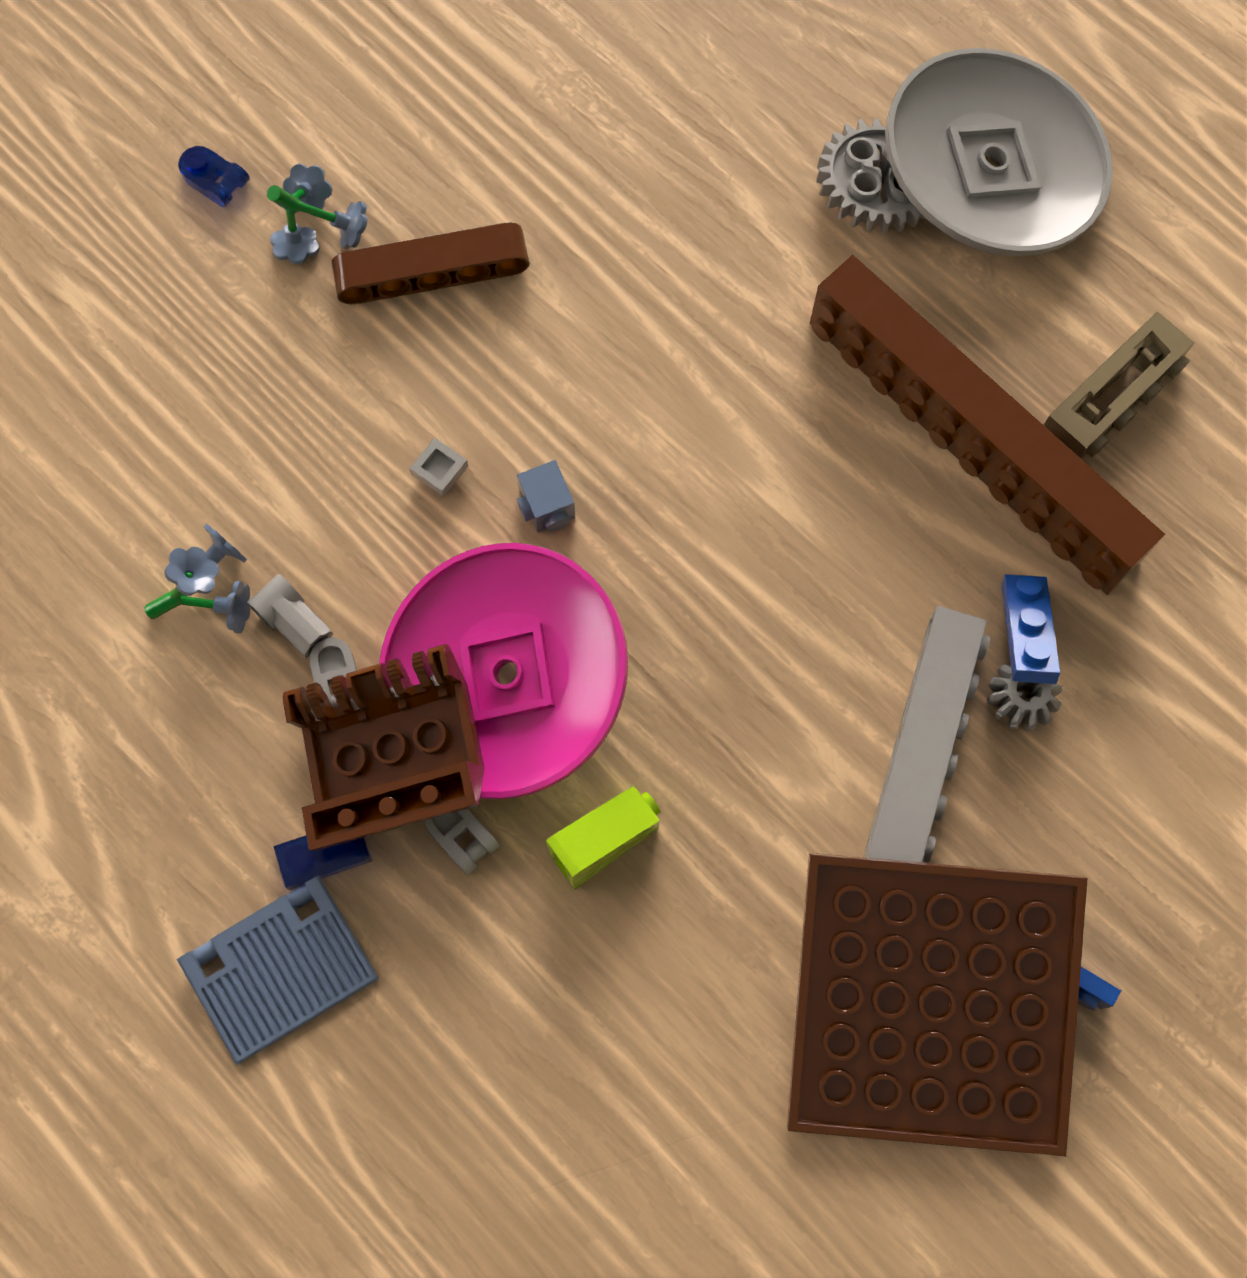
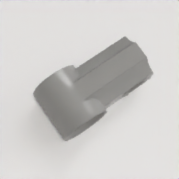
[247,574,333,659]

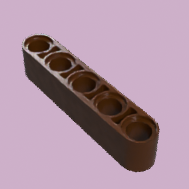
[331,222,530,305]

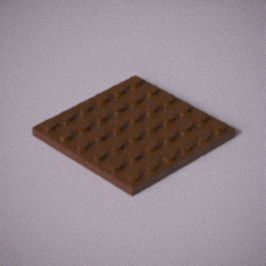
[787,853,1088,1157]

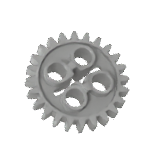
[816,118,926,234]

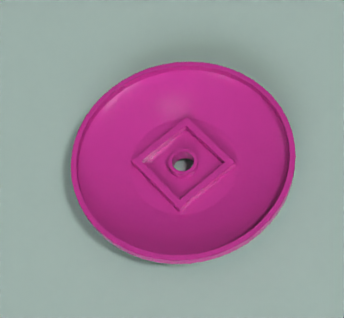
[379,543,628,799]

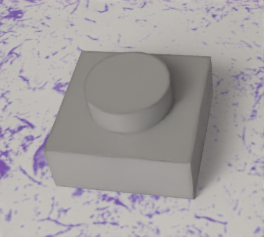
[409,438,469,497]

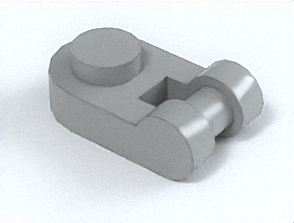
[310,638,357,709]
[424,809,500,876]

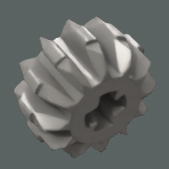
[987,664,1062,732]

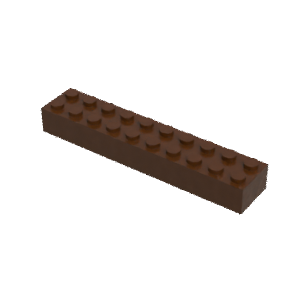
[809,255,1165,595]

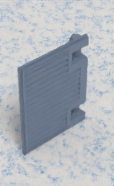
[176,875,379,1065]

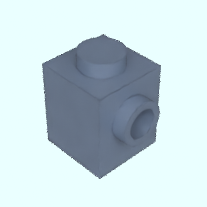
[516,460,576,532]

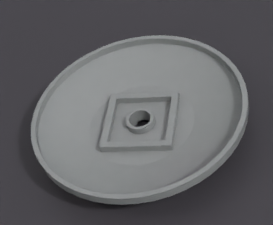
[885,48,1112,256]

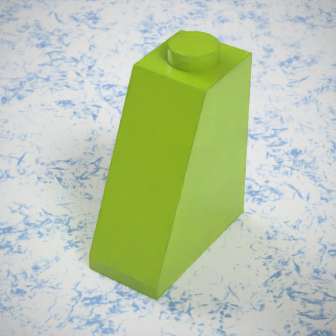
[546,785,661,890]

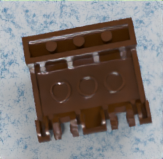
[283,644,485,852]

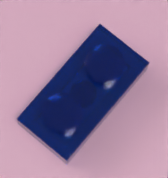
[273,835,372,890]

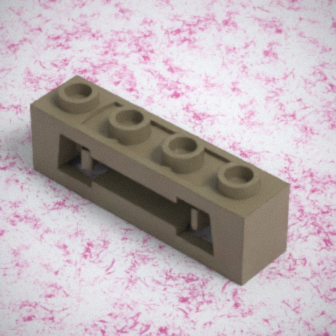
[1044,311,1195,459]

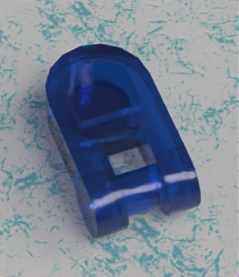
[178,146,250,207]

